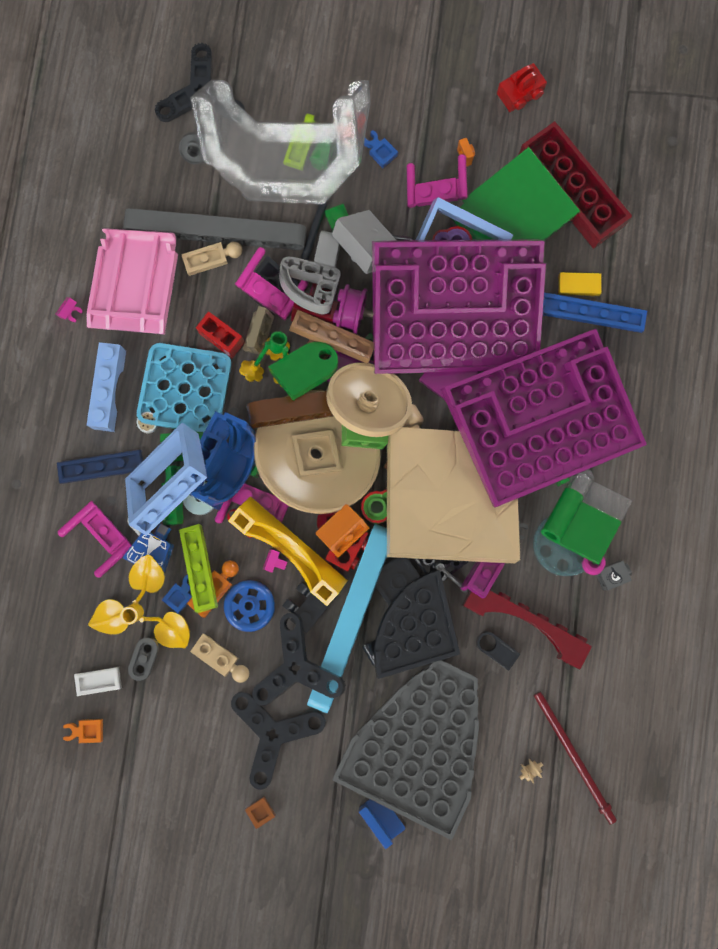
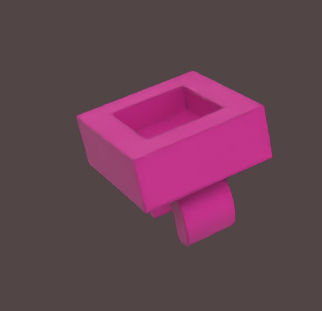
[55,297,83,322]

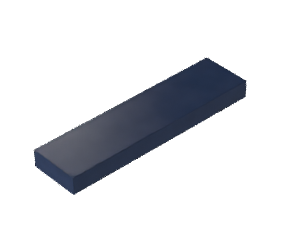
[57,450,143,484]

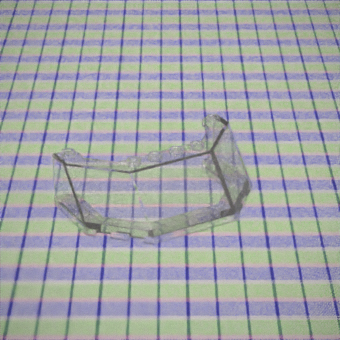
[190,80,371,204]

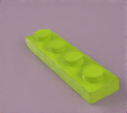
[179,524,218,613]

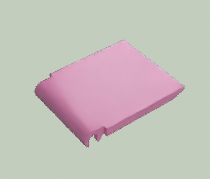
[87,228,178,334]

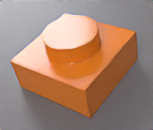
[457,138,475,167]

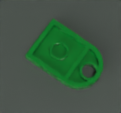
[268,342,338,401]

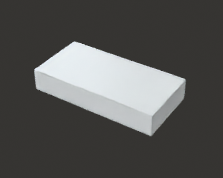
[74,667,122,696]

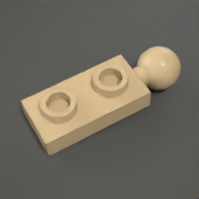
[181,241,243,276]
[190,634,249,683]

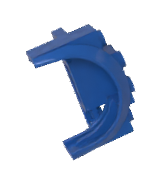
[189,411,256,511]

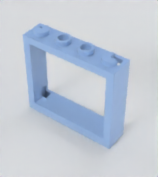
[416,197,513,240]
[125,422,207,536]

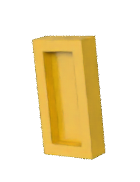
[558,272,601,296]

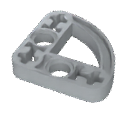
[279,256,340,314]

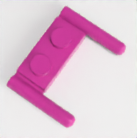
[406,154,467,208]
[235,247,308,320]
[215,484,289,524]
[58,500,132,578]

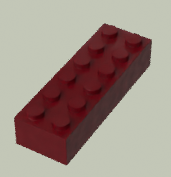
[519,121,632,249]

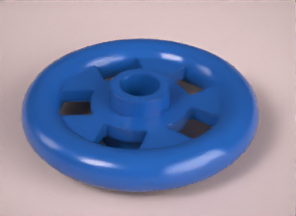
[224,580,275,632]

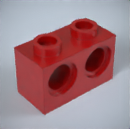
[325,532,368,571]

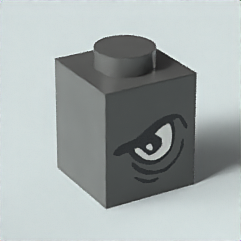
[596,561,632,590]

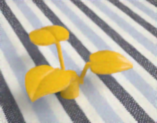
[88,555,190,648]

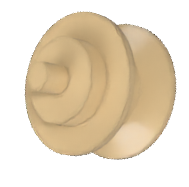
[519,758,543,784]

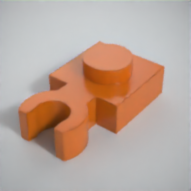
[63,719,103,743]

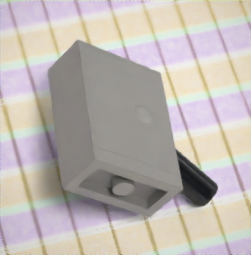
[332,210,413,274]

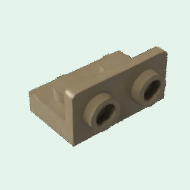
[243,306,274,355]

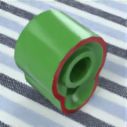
[361,490,387,525]

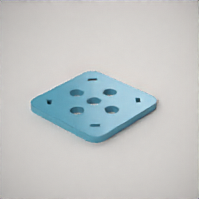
[137,343,232,432]

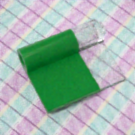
[541,469,632,565]

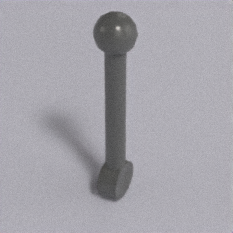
[435,562,469,593]

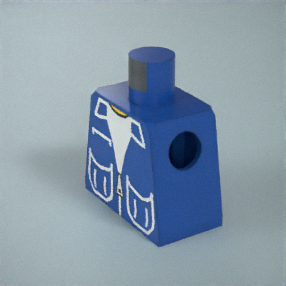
[123,523,174,574]

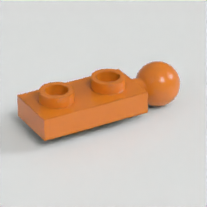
[187,560,239,618]

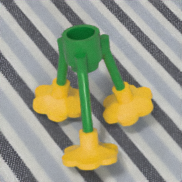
[239,331,290,387]

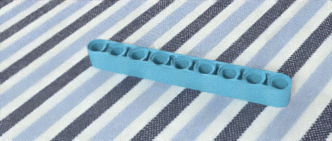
[307,524,387,714]

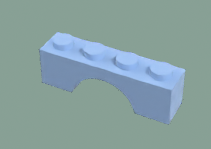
[87,342,126,432]

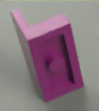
[460,562,505,599]

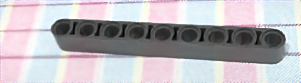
[123,208,306,250]

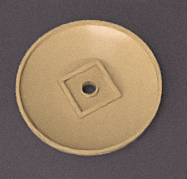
[254,390,381,514]

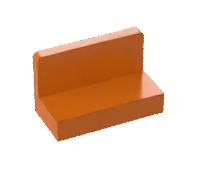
[316,504,369,558]

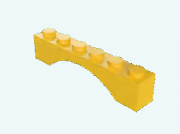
[228,496,348,606]

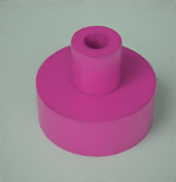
[582,557,606,575]

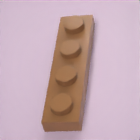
[289,310,374,364]

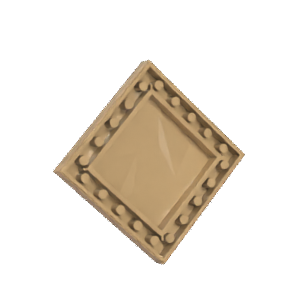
[387,427,520,564]

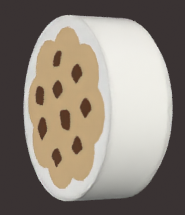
[137,412,158,434]

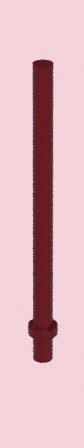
[533,691,617,825]

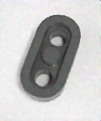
[128,637,159,681]

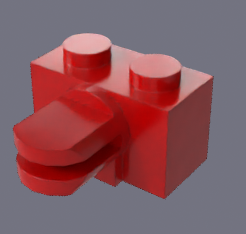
[497,63,547,112]

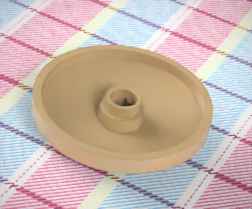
[326,363,412,437]

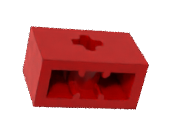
[196,311,244,359]

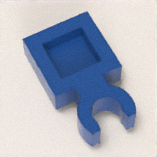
[363,130,398,168]
[162,574,192,614]

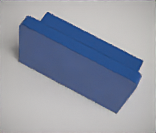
[359,799,405,849]

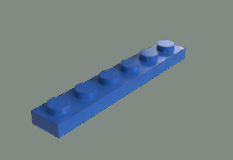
[543,292,647,333]

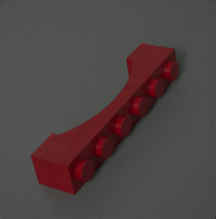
[462,587,592,670]

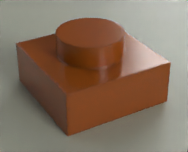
[245,796,276,829]

